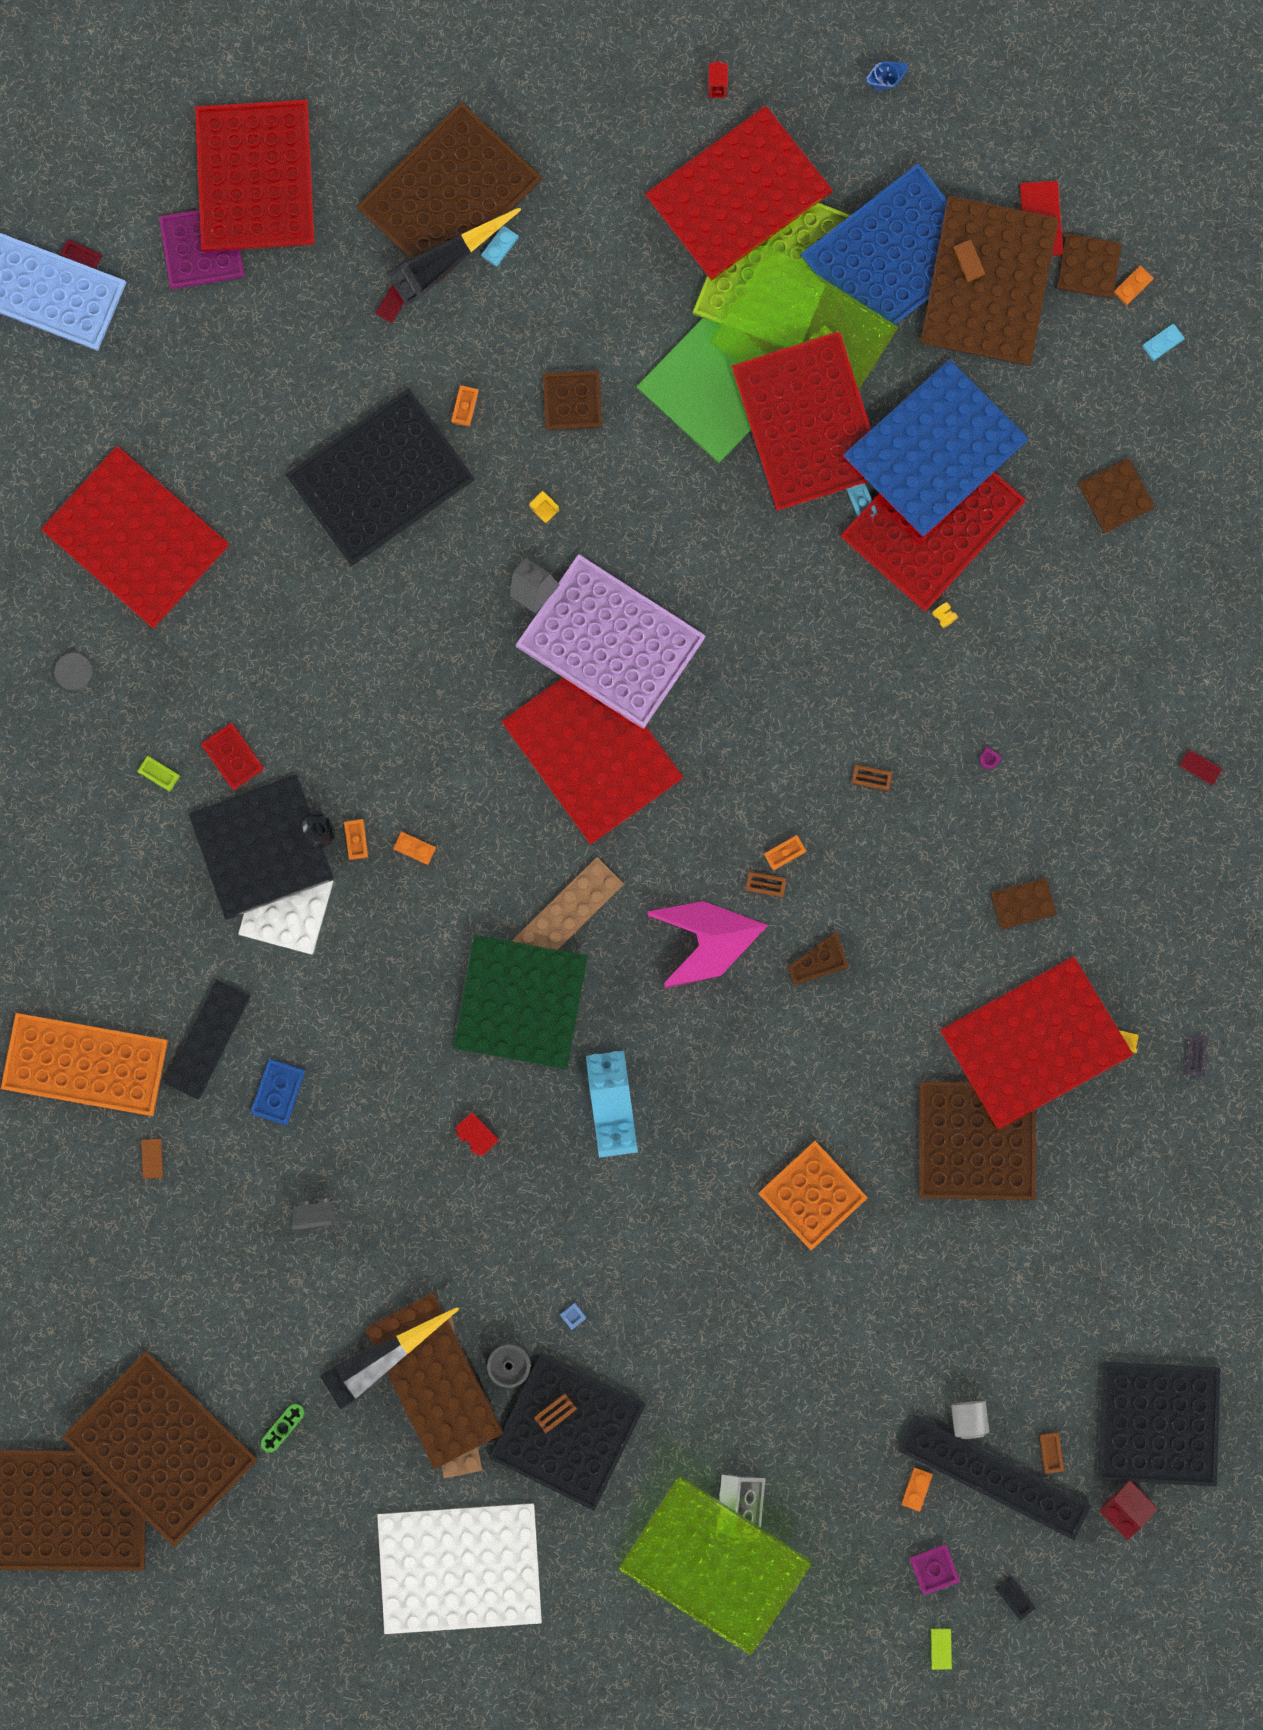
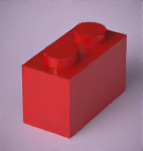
[708,61,728,98]
[455,1112,499,1157]

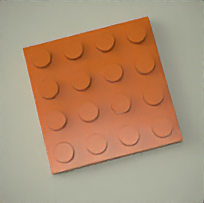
[758,1141,868,1250]

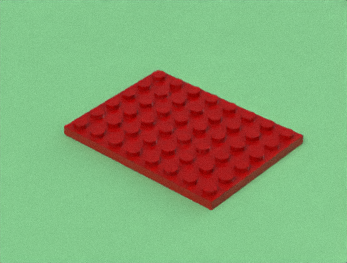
[195,100,315,252]
[645,105,833,281]
[731,331,871,511]
[41,446,230,629]
[840,472,1026,612]
[501,678,683,845]
[940,957,1133,1130]

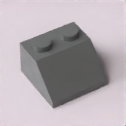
[510,558,559,614]

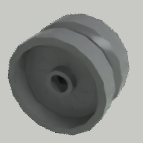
[487,1344,531,1388]

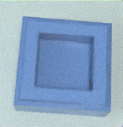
[560,1303,587,1330]

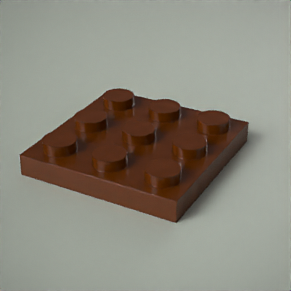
[1057,234,1122,299]
[543,371,602,431]
[1078,458,1155,534]

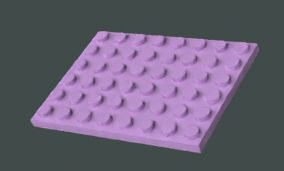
[516,554,706,729]

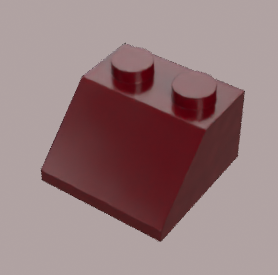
[1100,1480,1158,1540]

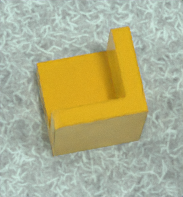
[529,491,559,523]

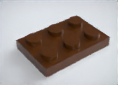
[990,878,1057,930]

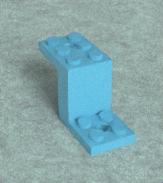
[586,1051,638,1158]

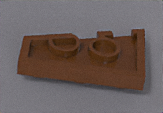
[788,931,849,986]

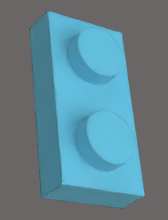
[481,225,519,267]
[1142,324,1185,361]
[846,483,877,518]

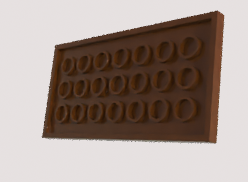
[365,1293,504,1469]

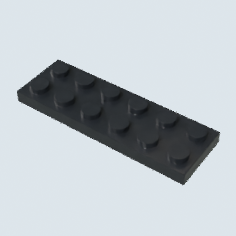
[164,979,251,1100]

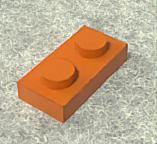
[1114,265,1154,306]
[451,385,479,427]
[344,819,369,860]
[393,832,436,865]
[764,835,807,871]
[901,1467,933,1512]

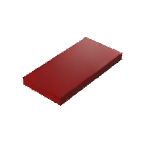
[1020,181,1063,256]

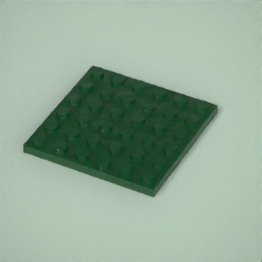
[453,934,588,1069]

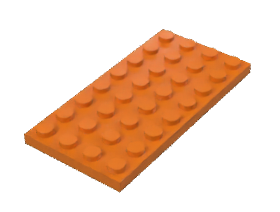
[1,1013,168,1116]

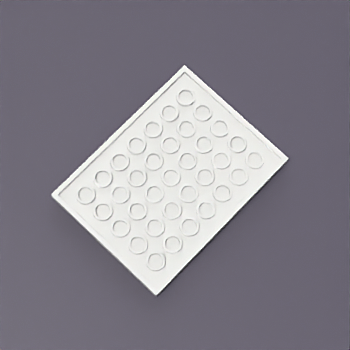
[378,1503,542,1634]

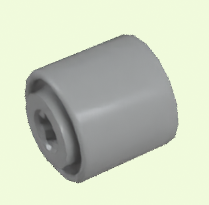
[951,1401,990,1439]

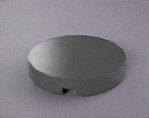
[54,653,93,691]

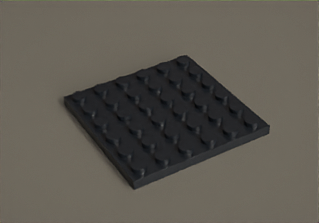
[189,774,334,920]
[489,1352,646,1511]
[1098,1361,1221,1486]

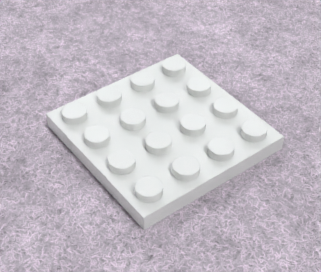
[238,881,334,955]

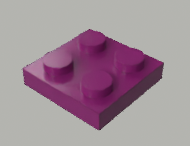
[909,1544,960,1596]

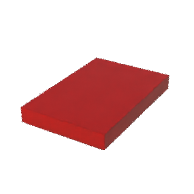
[201,722,265,791]

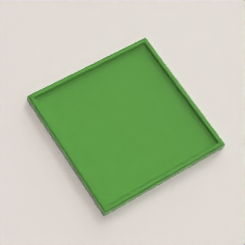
[637,318,766,464]

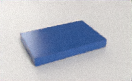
[250,1059,306,1125]

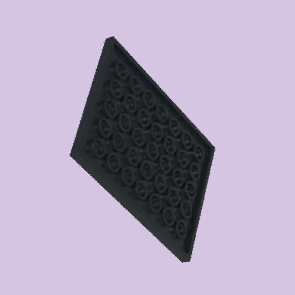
[285,389,475,567]

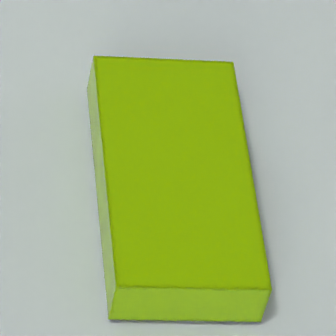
[137,755,180,792]
[931,1628,952,1670]

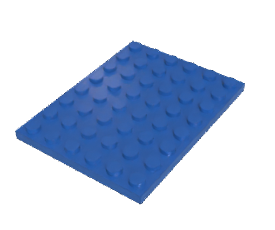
[800,164,947,345]
[844,359,1029,537]

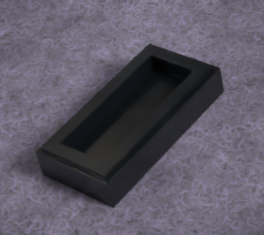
[995,1576,1036,1621]

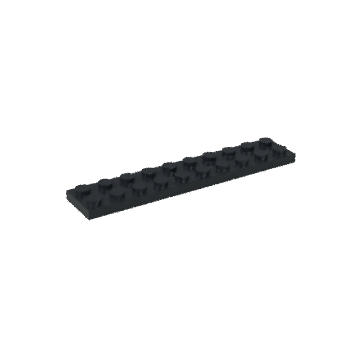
[898,1415,1091,1541]

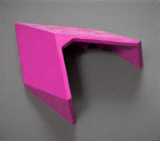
[647,901,768,989]

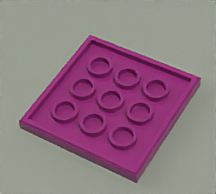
[159,210,245,290]

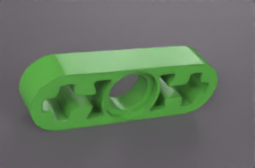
[261,1404,305,1452]

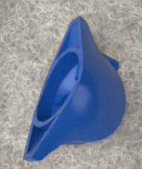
[866,61,908,91]

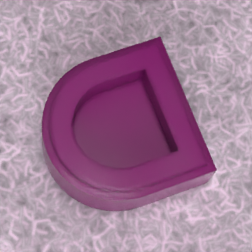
[979,747,1002,770]

